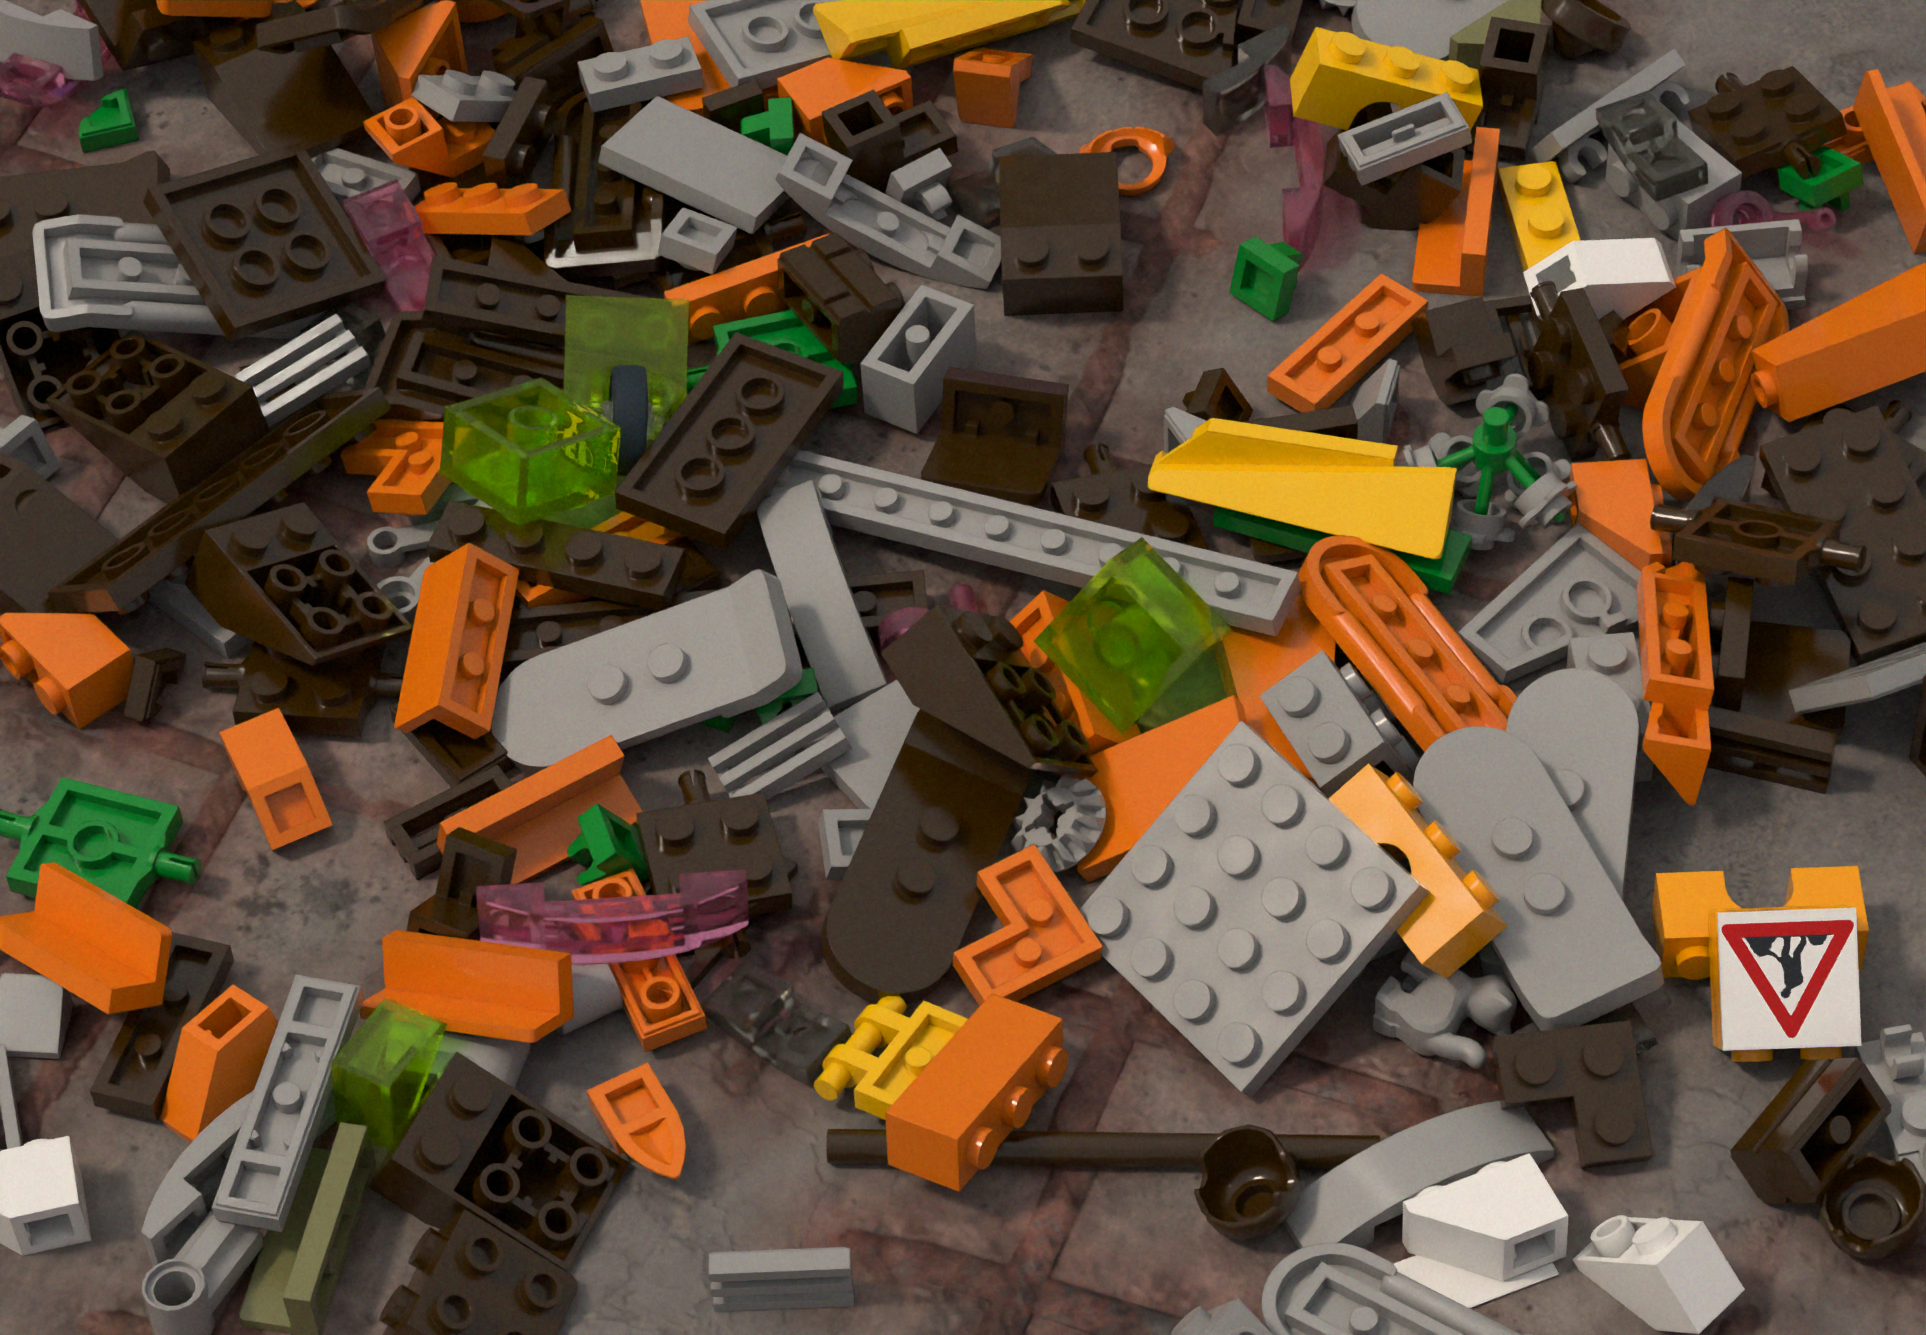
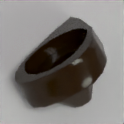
[1541,0,1631,60]

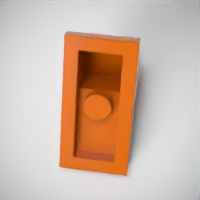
[953,47,1033,128]

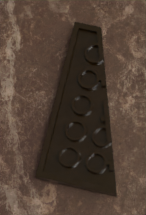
[1070,0,1238,99]

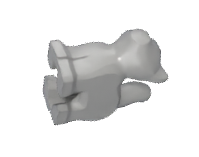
[1373,950,1517,1069]

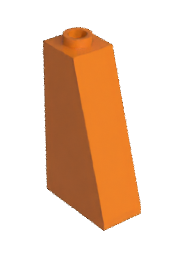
[1751,263,1926,422]
[1211,595,1338,795]

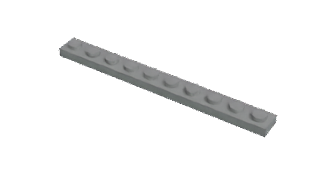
[763,450,1301,637]

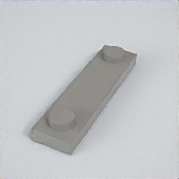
[212,975,364,1232]

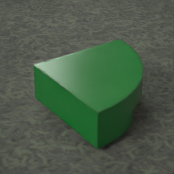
[78,88,139,153]

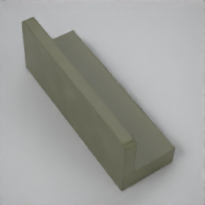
[239,1122,376,1335]

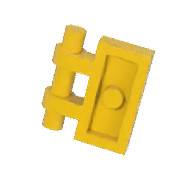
[814,996,968,1120]

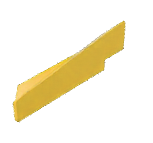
[813,0,1086,69]
[1147,418,1457,559]

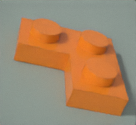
[340,419,479,516]
[952,844,1103,1006]

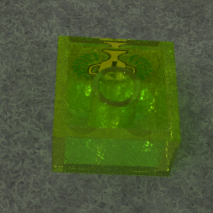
[440,377,621,525]
[1034,537,1232,734]

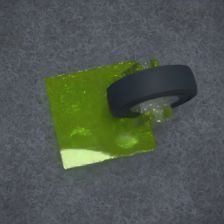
[563,295,689,476]

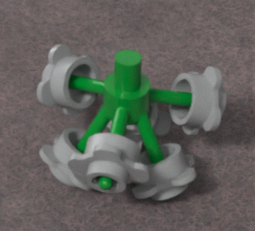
[1397,374,1578,550]

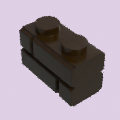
[777,232,905,365]
[1730,1058,1892,1204]

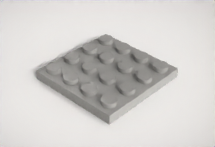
[1079,721,1430,1097]

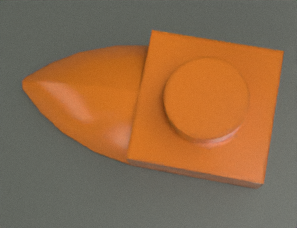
[586,1062,686,1180]

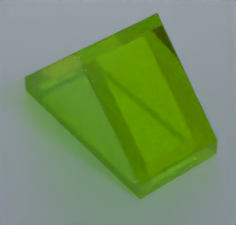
[331,999,447,1149]

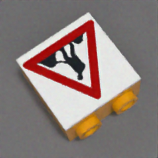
[1708,904,1862,1062]

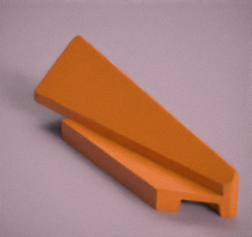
[1636,561,1714,806]

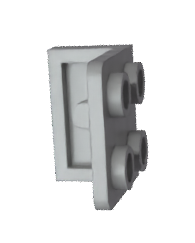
[1260,650,1421,798]

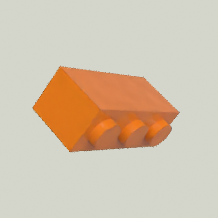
[885,993,1068,1192]

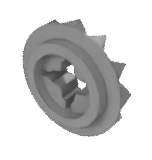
[1010,774,1106,873]

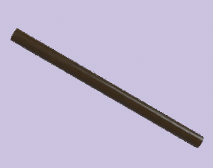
[827,1129,1380,1169]

